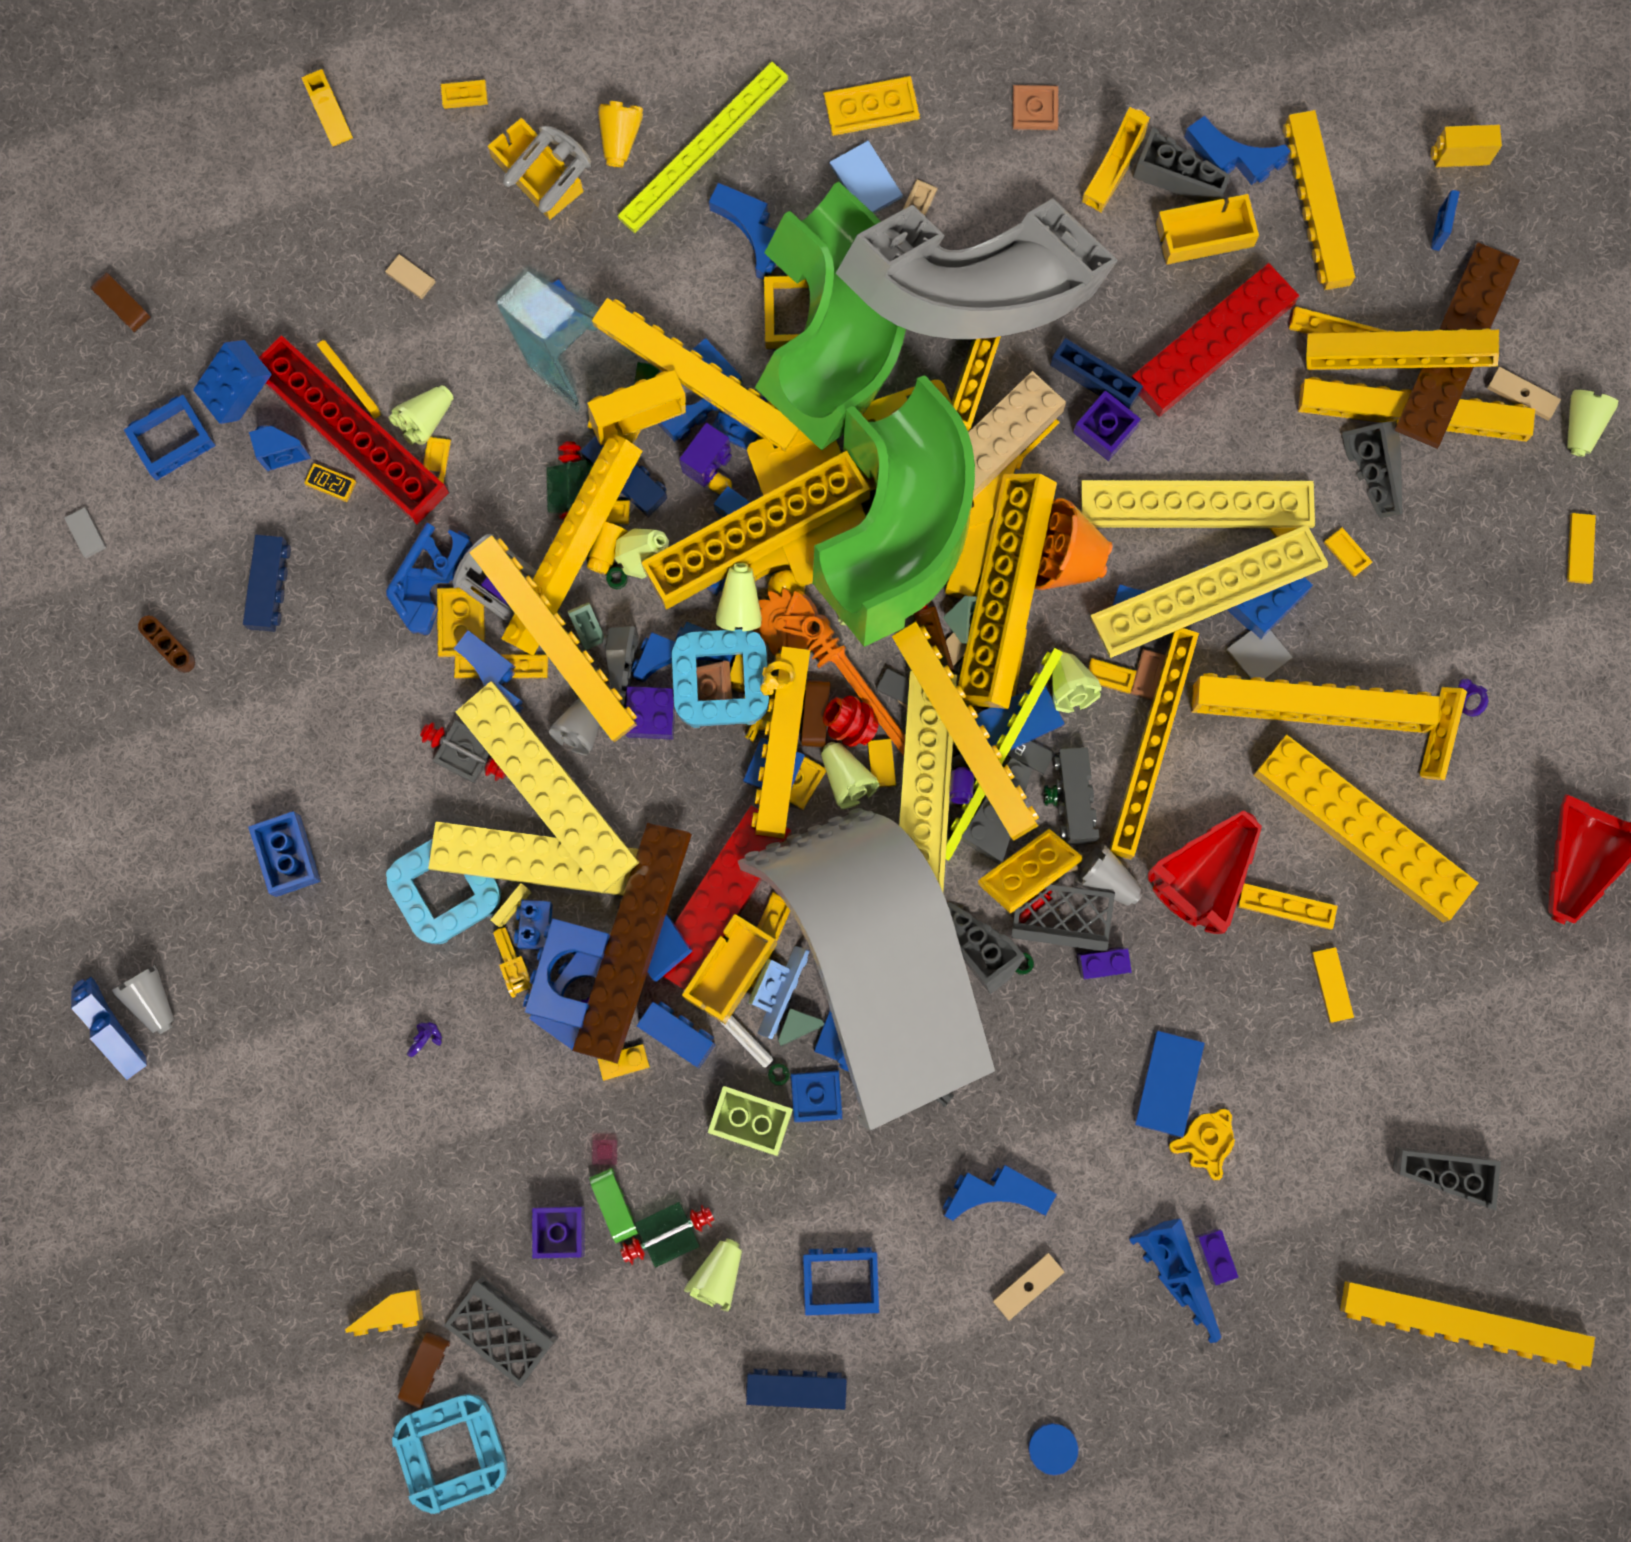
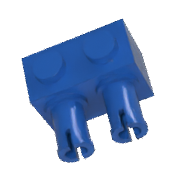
[514,900,553,951]

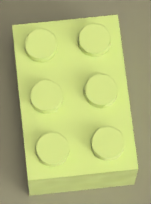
[708,1086,793,1156]

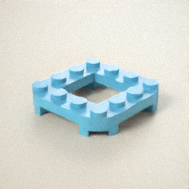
[672,629,769,728]
[386,839,501,944]
[392,1394,507,1514]

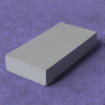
[64,507,107,558]

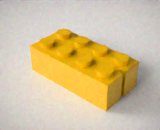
[487,118,583,220]
[1156,194,1259,265]
[587,370,686,445]
[682,914,777,1025]

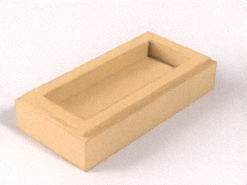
[385,255,436,299]

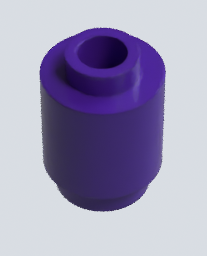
[949,767,974,804]

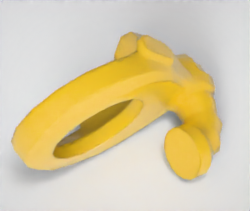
[760,661,795,696]

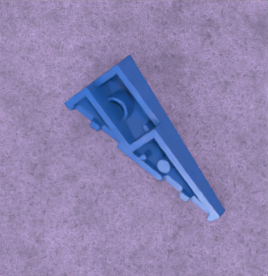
[1129,1218,1221,1343]

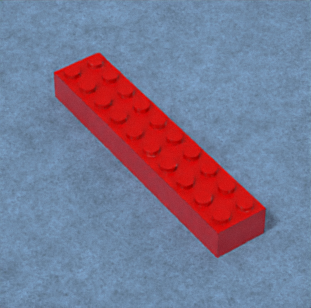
[259,335,449,525]

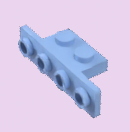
[748,946,809,1039]

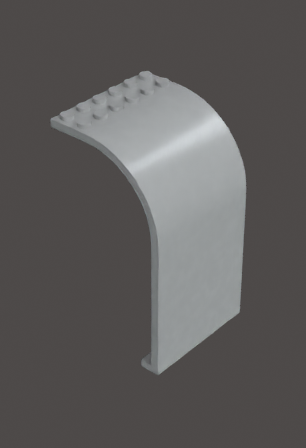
[738,808,995,1131]

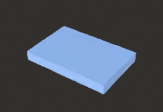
[830,141,903,214]

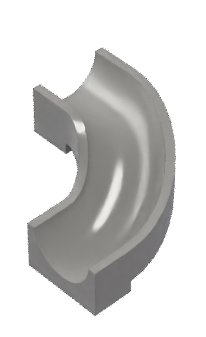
[836,198,1118,339]

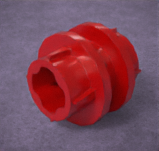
[822,695,879,747]

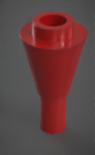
[1019,889,1053,923]

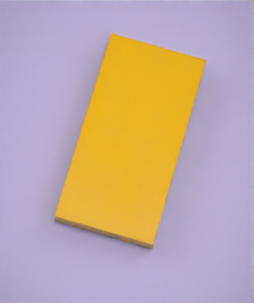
[824,76,920,136]
[978,829,1082,914]

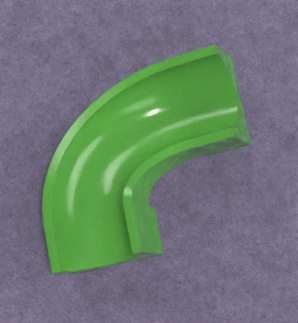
[755,182,906,450]
[812,375,975,647]

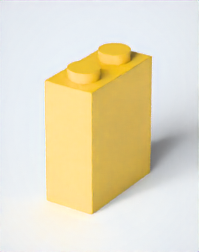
[1431,125,1502,167]

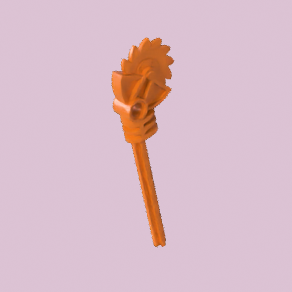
[753,588,905,756]

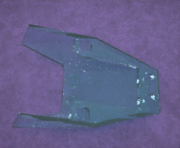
[496,272,600,412]

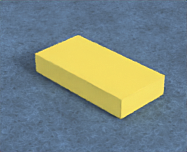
[491,883,531,928]

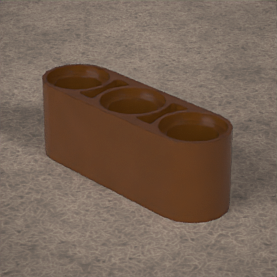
[90,272,151,333]
[138,615,195,673]
[802,680,831,748]
[398,1332,451,1409]

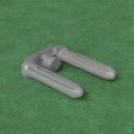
[503,126,591,213]
[452,534,537,622]

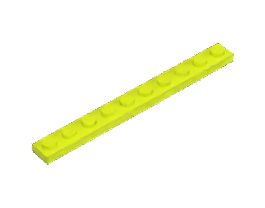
[618,62,788,233]
[945,648,1063,861]

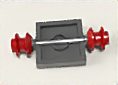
[420,720,506,784]

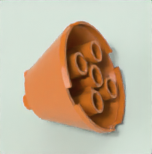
[1034,498,1113,590]

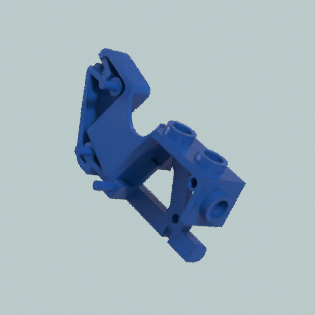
[386,523,473,635]

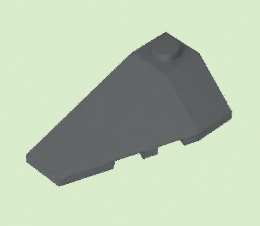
[1342,421,1403,518]
[603,626,639,708]
[947,901,1025,994]

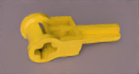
[493,928,533,998]

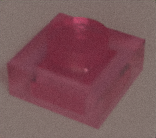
[592,1140,618,1165]

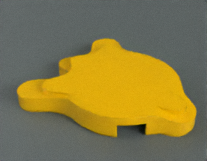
[1168,1109,1235,1180]

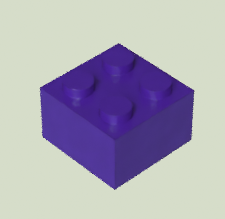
[1073,391,1141,462]
[679,423,732,488]
[625,687,675,740]
[532,1206,585,1258]

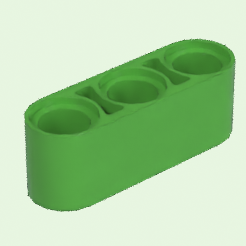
[589,1168,639,1243]

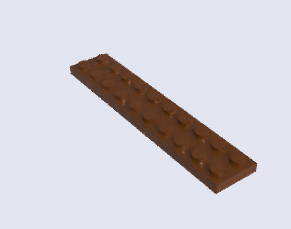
[1394,242,1520,449]
[572,823,692,1064]

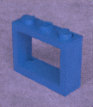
[124,395,216,481]
[803,1247,879,1316]

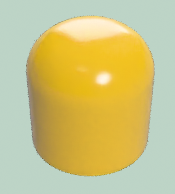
[709,472,732,495]

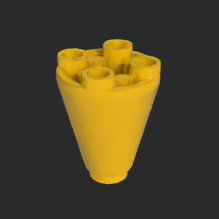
[598,101,643,168]

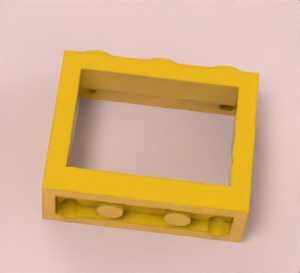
[764,276,809,349]

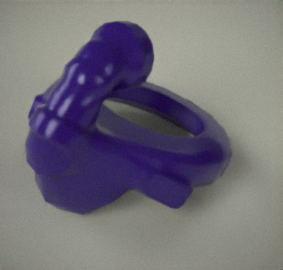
[1458,679,1489,717]
[407,1022,442,1058]

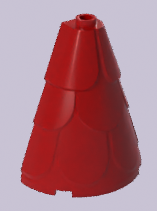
[1548,794,1631,925]
[1148,810,1262,934]

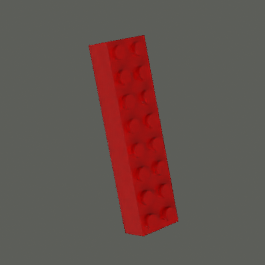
[1131,263,1300,417]
[663,805,792,990]

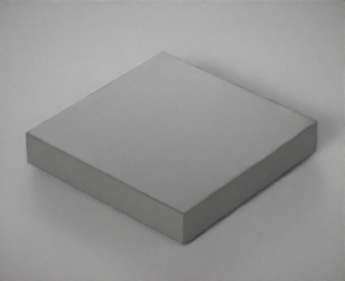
[1226,630,1293,680]

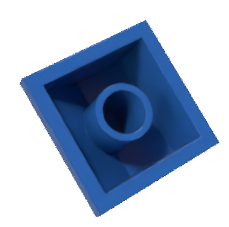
[249,425,311,471]

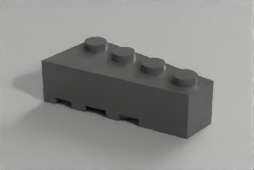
[1133,127,1231,203]
[1054,747,1099,845]
[961,757,1032,865]
[1393,1147,1501,1210]

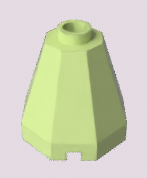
[615,528,669,579]
[1052,652,1102,713]

